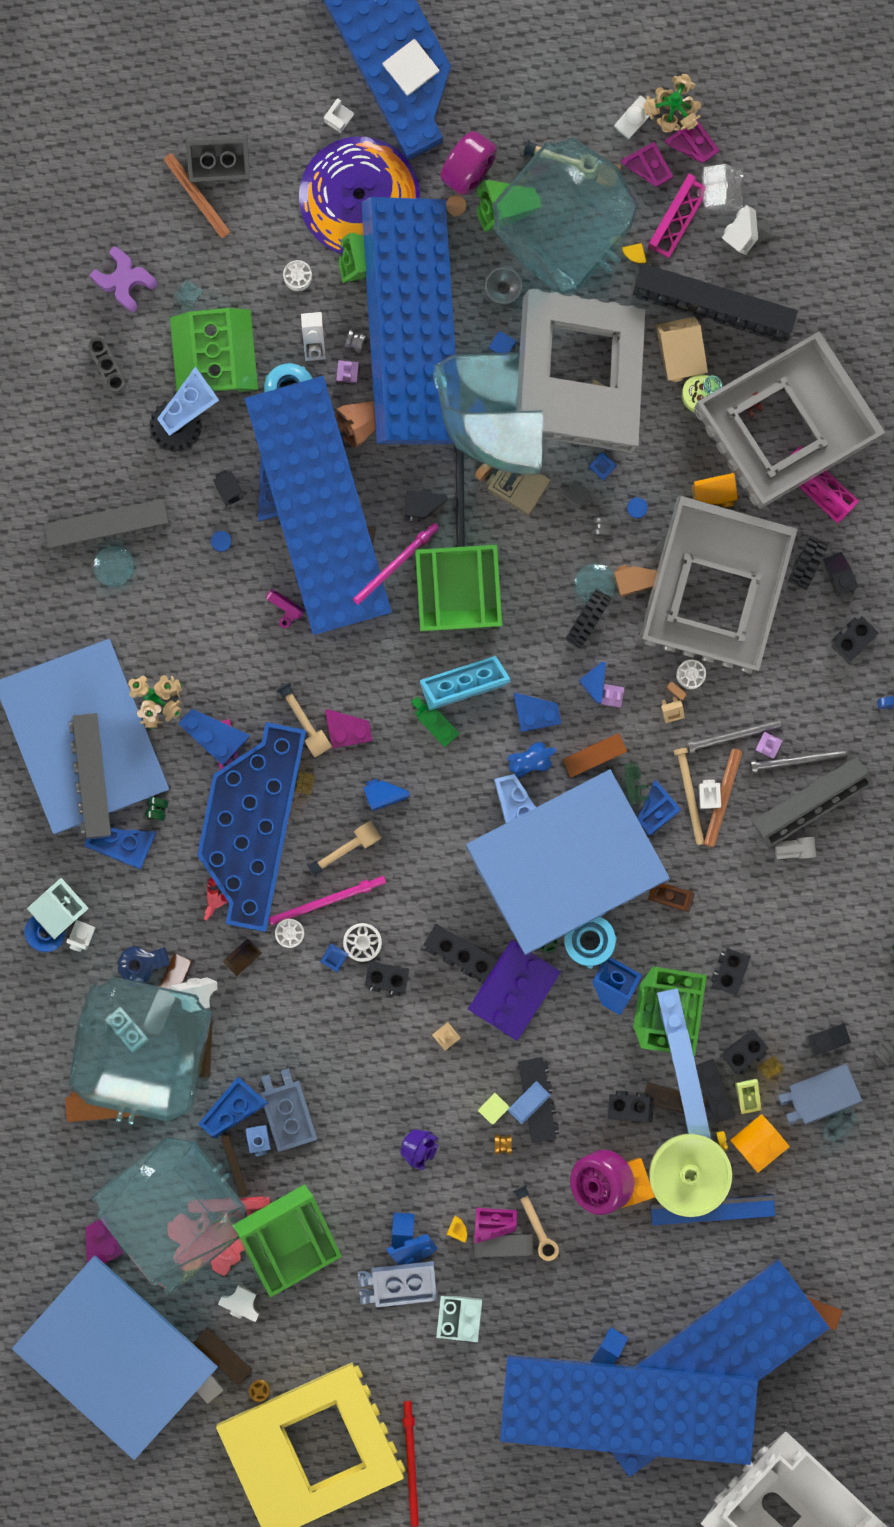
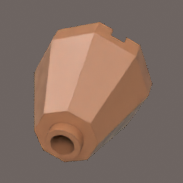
[334,401,376,448]

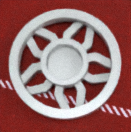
[343,923,382,962]

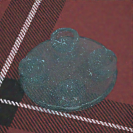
[94,546,134,586]
[575,563,616,602]

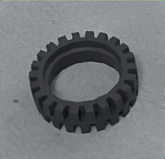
[565,588,612,649]

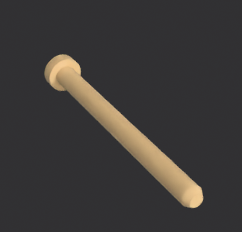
[674,747,704,845]

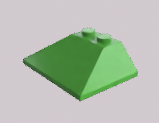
[633,966,707,1056]

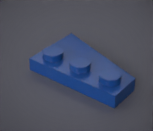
[84,828,157,870]

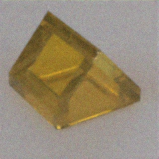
[294,771,315,795]
[757,1055,784,1082]

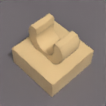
[661,697,685,724]
[432,1022,460,1050]

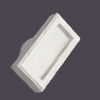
[614,95,650,139]

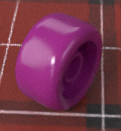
[440,131,497,195]
[570,1150,635,1215]

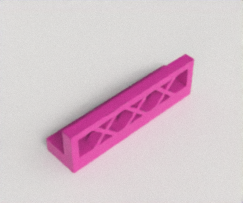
[648,174,709,259]
[790,446,859,524]

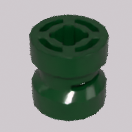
[145,797,169,821]

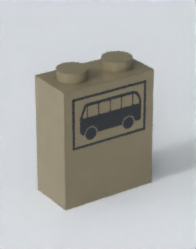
[486,454,551,517]

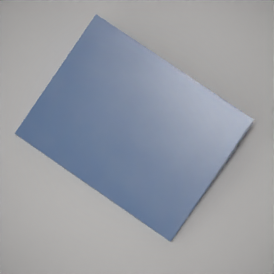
[0,639,170,835]
[466,769,670,955]
[12,1255,218,1460]

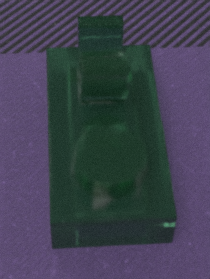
[624,763,650,805]

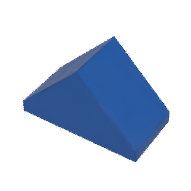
[579,662,606,704]
[391,1212,414,1250]
[590,1327,628,1365]

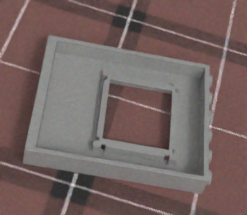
[515,289,645,453]
[694,331,885,509]
[639,496,797,674]

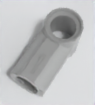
[775,837,816,860]

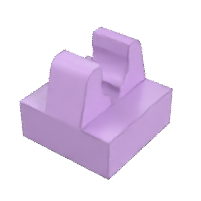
[337,360,359,383]
[601,684,624,708]
[755,732,783,759]

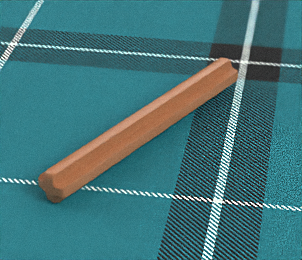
[164,153,230,238]
[704,749,742,847]

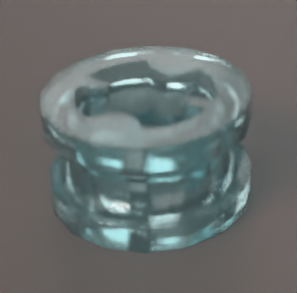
[703,375,722,395]

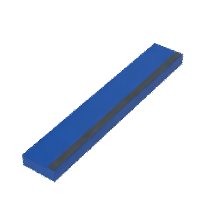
[650,1195,775,1225]

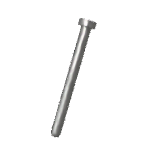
[686,720,783,754]
[750,750,848,774]

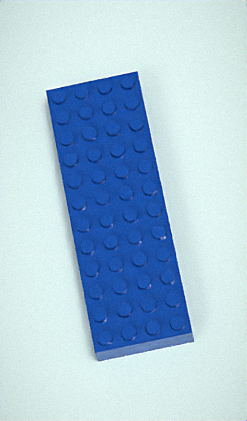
[361,197,461,444]
[244,376,392,635]
[611,1259,829,1477]
[500,1355,758,1465]

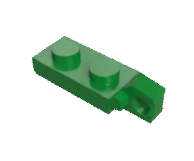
[411,697,460,748]

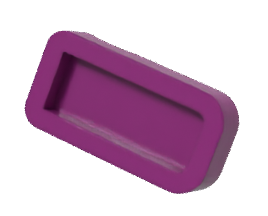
[265,589,306,628]

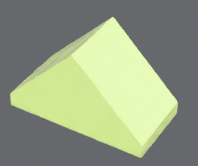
[735,1079,761,1114]

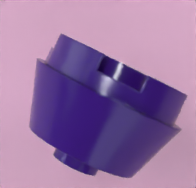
[400,1129,439,1170]

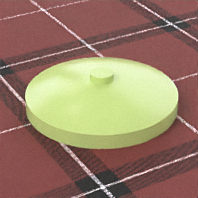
[649,1134,732,1217]

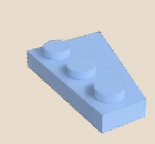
[158,367,219,436]
[494,774,536,824]

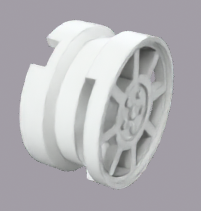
[283,260,312,291]
[676,659,706,689]
[275,919,304,948]

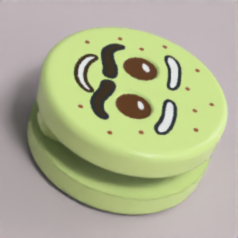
[682,374,720,413]

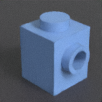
[246,1125,271,1156]

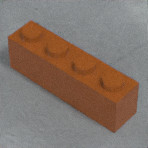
[65,1087,151,1122]

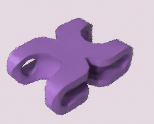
[89,247,158,313]

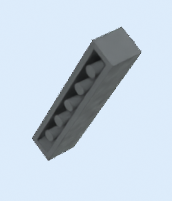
[44,499,170,553]
[68,713,111,840]
[752,757,873,848]

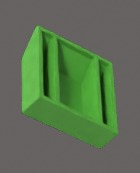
[415,545,502,632]
[232,1184,342,1298]

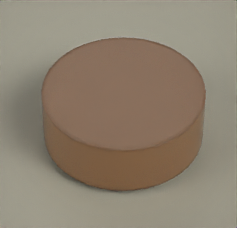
[446,195,466,217]
[475,462,494,481]

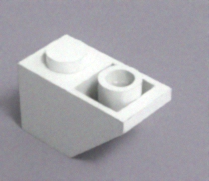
[722,205,758,255]
[301,312,326,361]

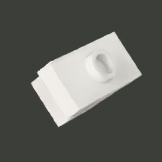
[171,977,218,1012]
[218,1285,260,1322]

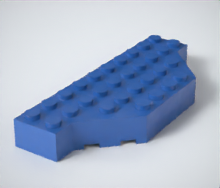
[322,0,451,161]
[197,722,306,932]

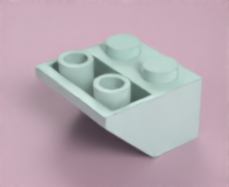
[27,878,89,939]
[436,1296,482,1342]

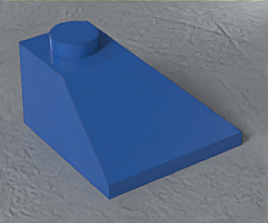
[363,779,410,812]
[592,957,642,1015]

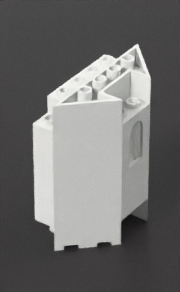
[701,1432,887,1527]

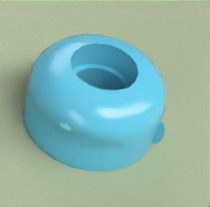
[264,363,313,392]
[564,917,617,969]

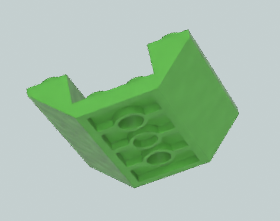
[170,308,258,392]

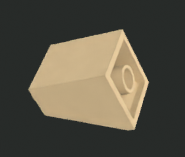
[655,317,708,382]

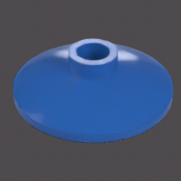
[24,916,65,952]

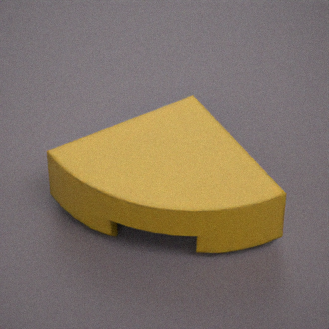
[622,243,646,264]
[715,1131,728,1151]
[447,1216,467,1243]

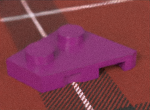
[664,120,720,164]
[621,142,674,188]
[325,709,372,749]
[474,1208,517,1243]
[86,1217,124,1264]

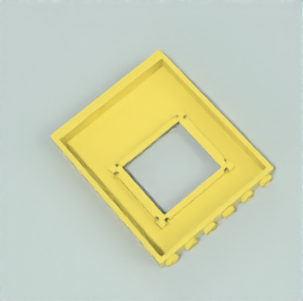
[216,1362,406,1527]

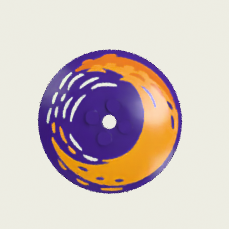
[299,136,420,254]

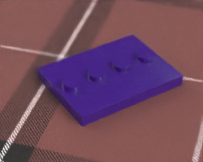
[468,940,561,1041]

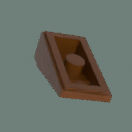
[648,883,695,913]

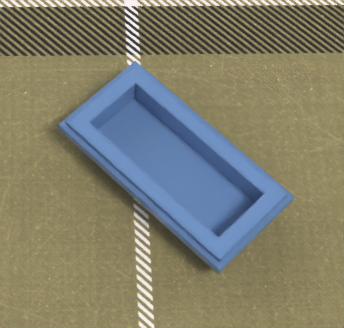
[508,1081,551,1124]

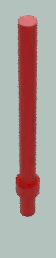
[402,1401,419,1527]

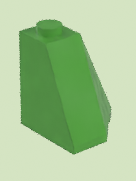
[477,180,541,232]
[338,233,366,283]

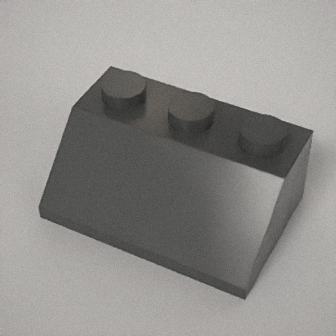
[186,134,250,182]

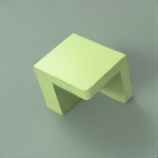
[478,1093,510,1124]

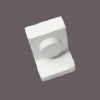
[698,780,721,809]
[66,920,96,952]

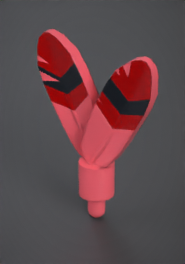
[204,877,228,920]

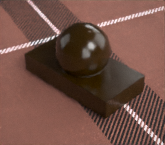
[222,939,262,976]

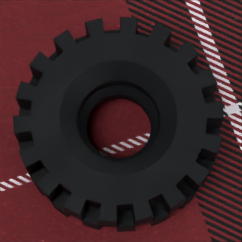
[149,401,202,452]
[788,535,829,590]

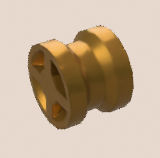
[495,1134,512,1155]
[249,1380,270,1402]

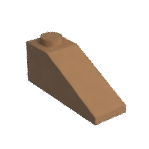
[613,565,657,597]

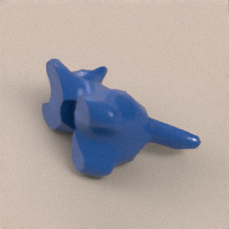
[507,742,557,779]

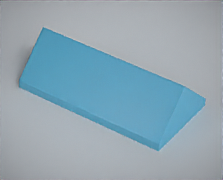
[420,656,511,711]

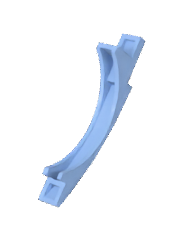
[657,988,711,1139]

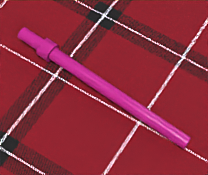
[353,523,439,605]
[269,876,386,926]

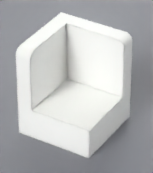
[324,98,354,133]

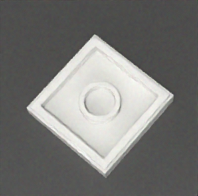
[382,39,439,96]

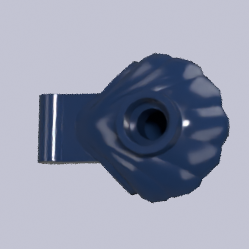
[118,947,170,985]

